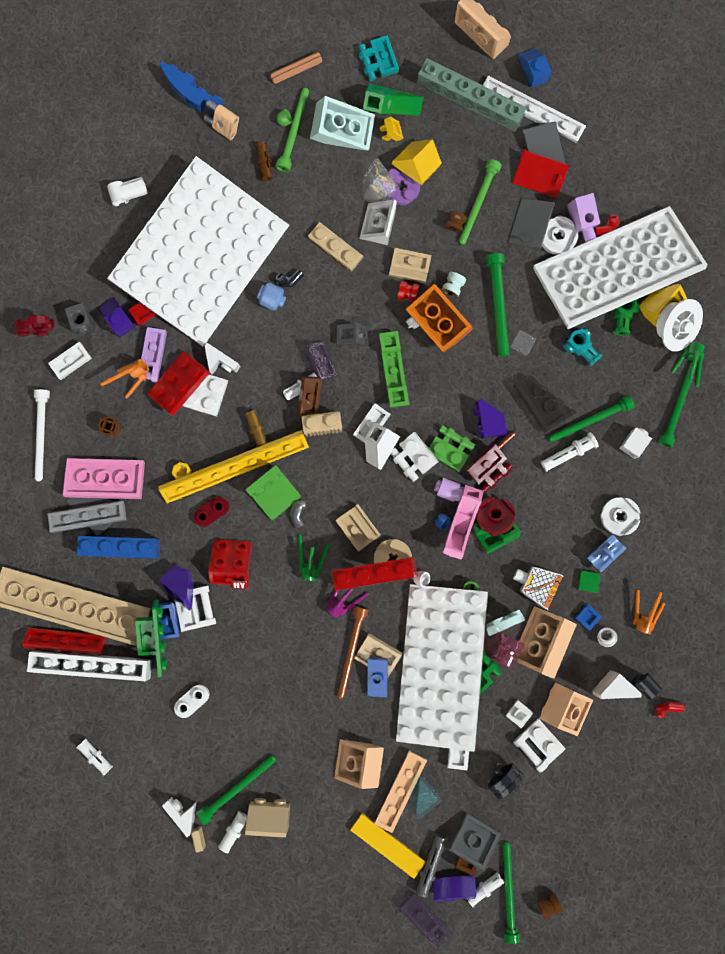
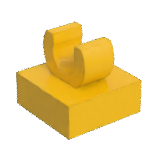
[380,116,403,141]

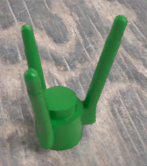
[671,342,705,387]
[298,534,330,581]

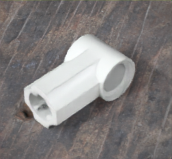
[107,177,148,206]

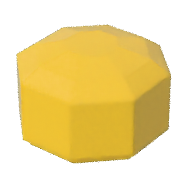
[172,462,192,479]

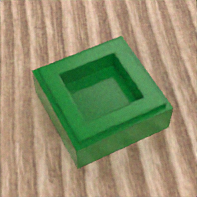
[577,570,601,593]

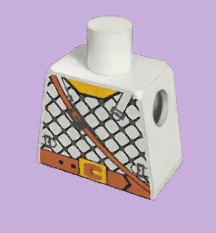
[513,567,563,610]

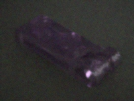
[400,892,453,948]

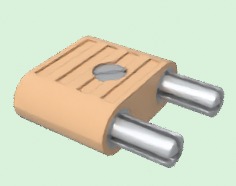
[204,100,239,141]

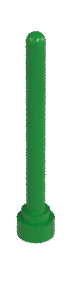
[658,361,697,448]
[548,395,635,442]
[196,755,276,825]
[503,842,520,944]

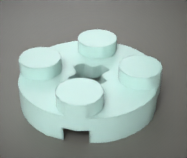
[485,610,525,636]

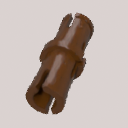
[255,142,274,182]

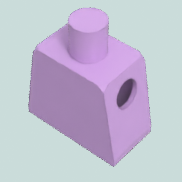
[566,193,600,242]

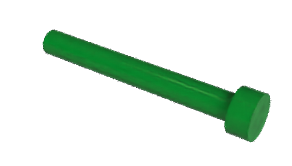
[486,253,509,357]

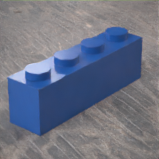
[77,536,160,559]

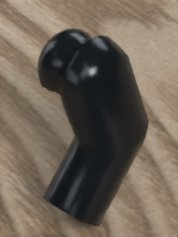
[275,269,304,287]

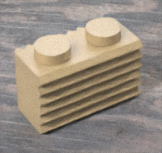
[302,411,342,437]

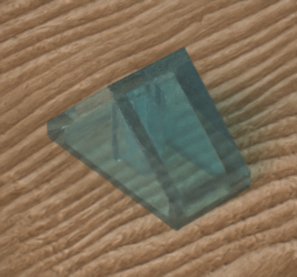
[415,775,442,819]

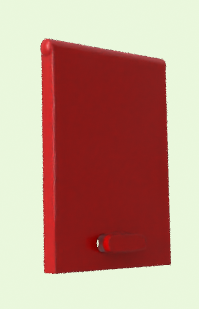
[512,149,570,198]

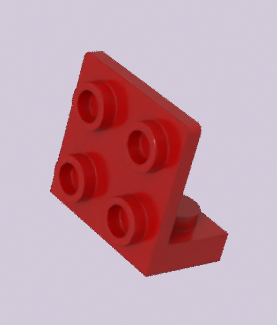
[208,539,252,586]

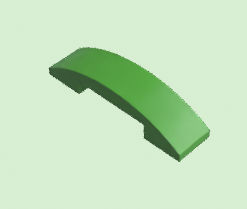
[379,331,409,408]

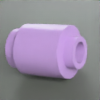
[434,478,464,502]

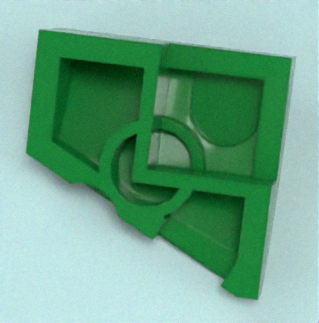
[472,517,520,554]

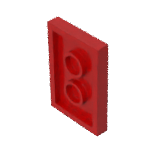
[147,351,210,416]

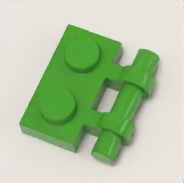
[429,425,476,472]

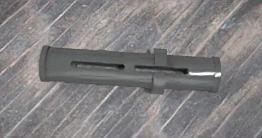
[415,834,447,898]

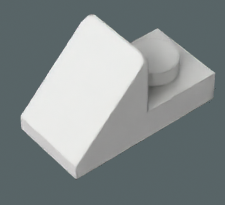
[205,343,240,375]
[162,797,196,837]

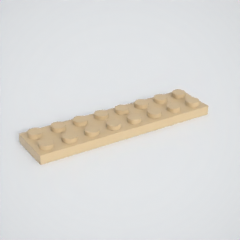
[0,567,152,646]

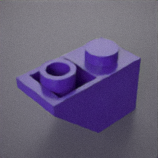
[473,399,507,439]

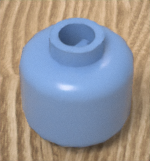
[257,283,286,311]

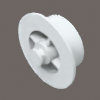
[656,299,703,351]

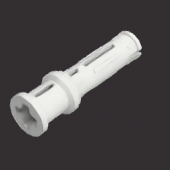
[541,432,599,472]

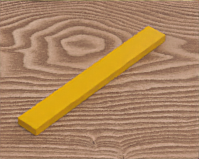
[159,430,309,503]

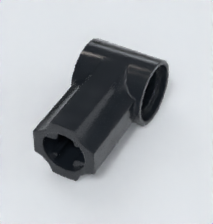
[633,673,662,700]

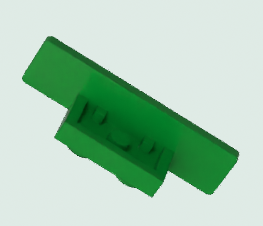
[135,600,167,678]

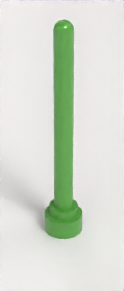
[275,88,309,172]
[459,159,502,245]

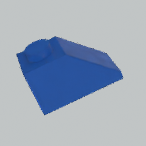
[518,48,552,88]

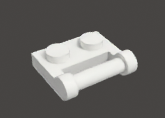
[175,586,216,632]
[513,719,565,773]

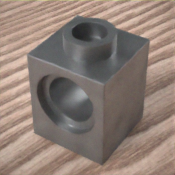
[65,303,94,335]

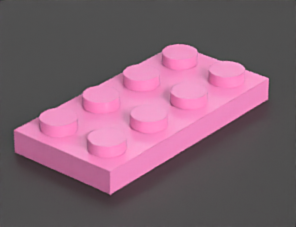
[63,458,145,499]

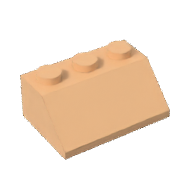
[455,0,511,59]
[512,606,577,678]

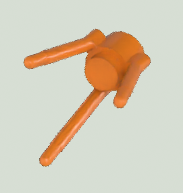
[100,359,149,398]
[633,589,665,634]

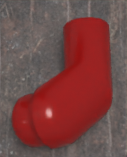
[594,214,620,236]
[654,702,685,718]

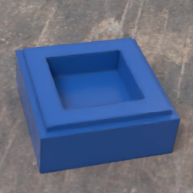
[574,603,602,631]

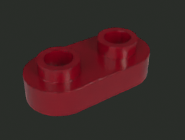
[193,497,229,527]

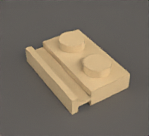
[389,248,432,284]
[336,504,380,552]
[354,633,402,677]

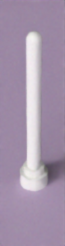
[34,390,50,481]

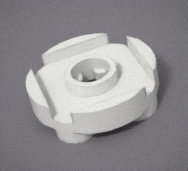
[542,216,578,255]
[600,497,640,536]

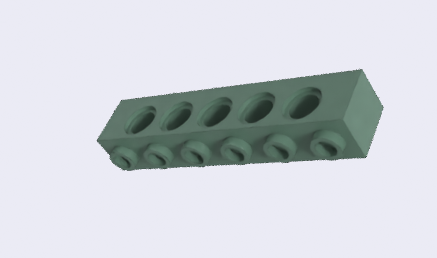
[417,58,527,132]

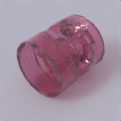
[491,633,525,669]

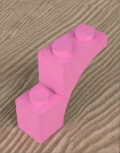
[443,485,484,560]

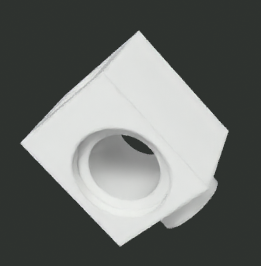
[619,428,652,459]

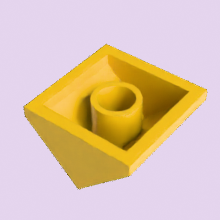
[392,139,442,185]

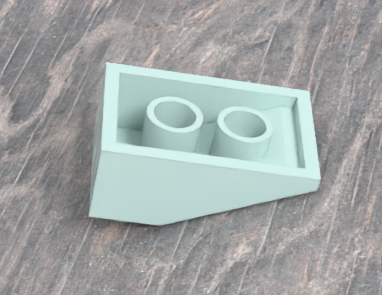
[310,96,375,151]

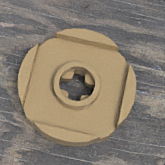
[374,539,412,564]

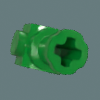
[613,299,640,336]

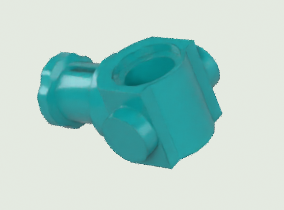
[563,328,603,367]

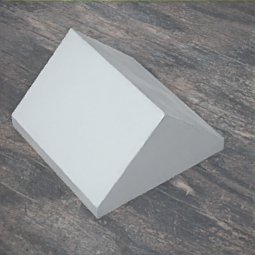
[360,200,397,245]
[592,670,641,699]

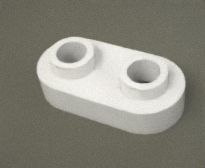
[174,684,210,718]

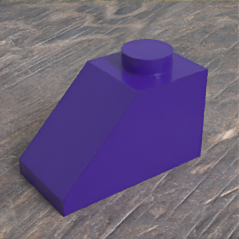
[99,297,135,337]
[159,565,194,611]

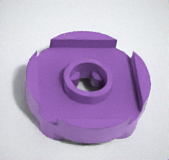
[383,168,420,205]

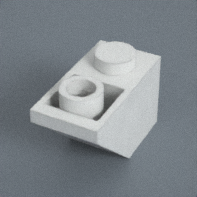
[365,422,400,470]

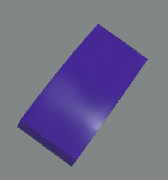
[433,876,477,901]

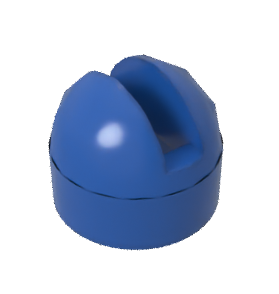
[434,514,451,531]

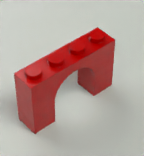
[332,557,418,591]

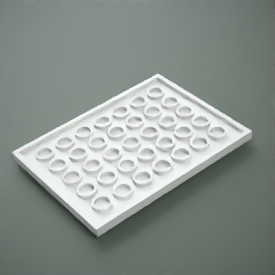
[108,156,289,346]

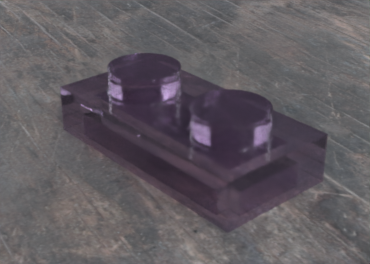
[306,341,338,381]

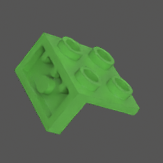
[246,465,301,520]

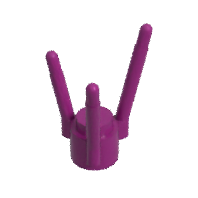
[326,588,369,618]

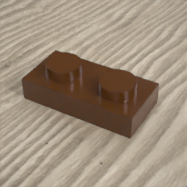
[297,376,322,416]

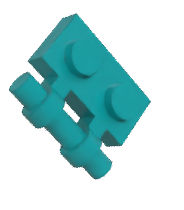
[358,35,399,82]

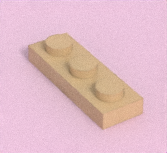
[308,222,363,272]

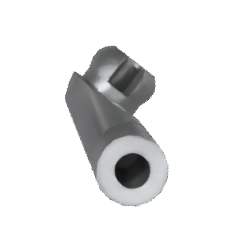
[290,500,307,529]

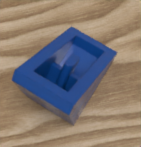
[152,602,180,639]

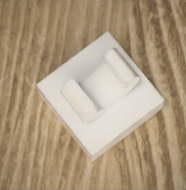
[505,700,533,728]

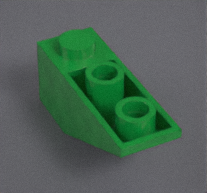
[363,84,424,116]

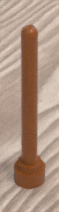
[337,606,369,699]

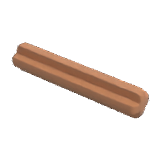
[270,52,322,84]

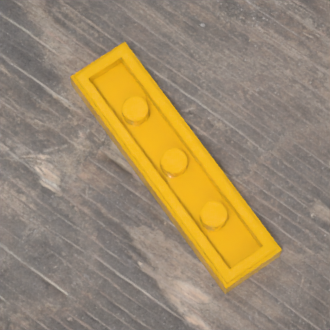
[350,813,426,878]

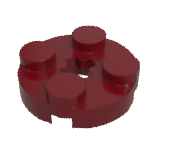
[14,315,55,337]
[477,497,515,536]

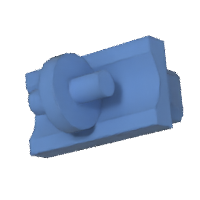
[587,534,627,572]

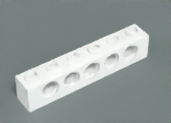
[27,650,152,681]

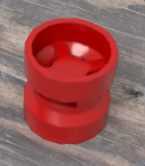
[397,281,419,303]

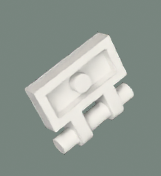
[390,432,439,482]

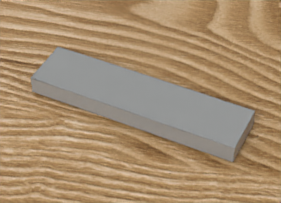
[47,501,126,533]

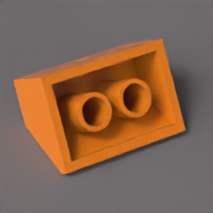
[406,284,473,352]

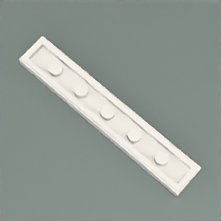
[483,76,586,143]

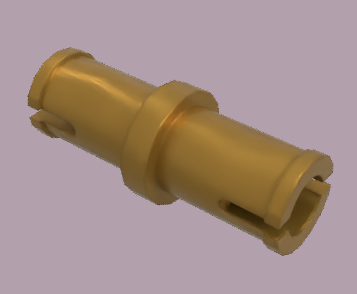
[245,410,267,447]

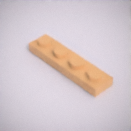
[374,750,427,833]

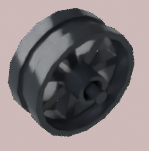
[487,763,524,799]

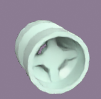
[441,272,466,298]

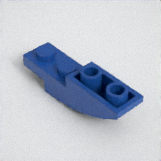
[160,62,224,113]

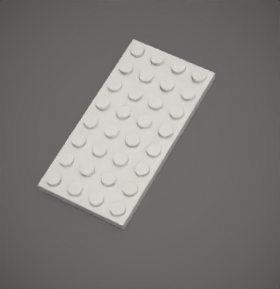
[533,206,707,329]
[396,584,488,752]

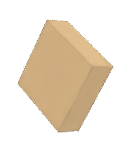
[191,826,206,852]

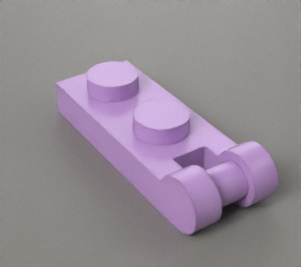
[138,327,167,382]

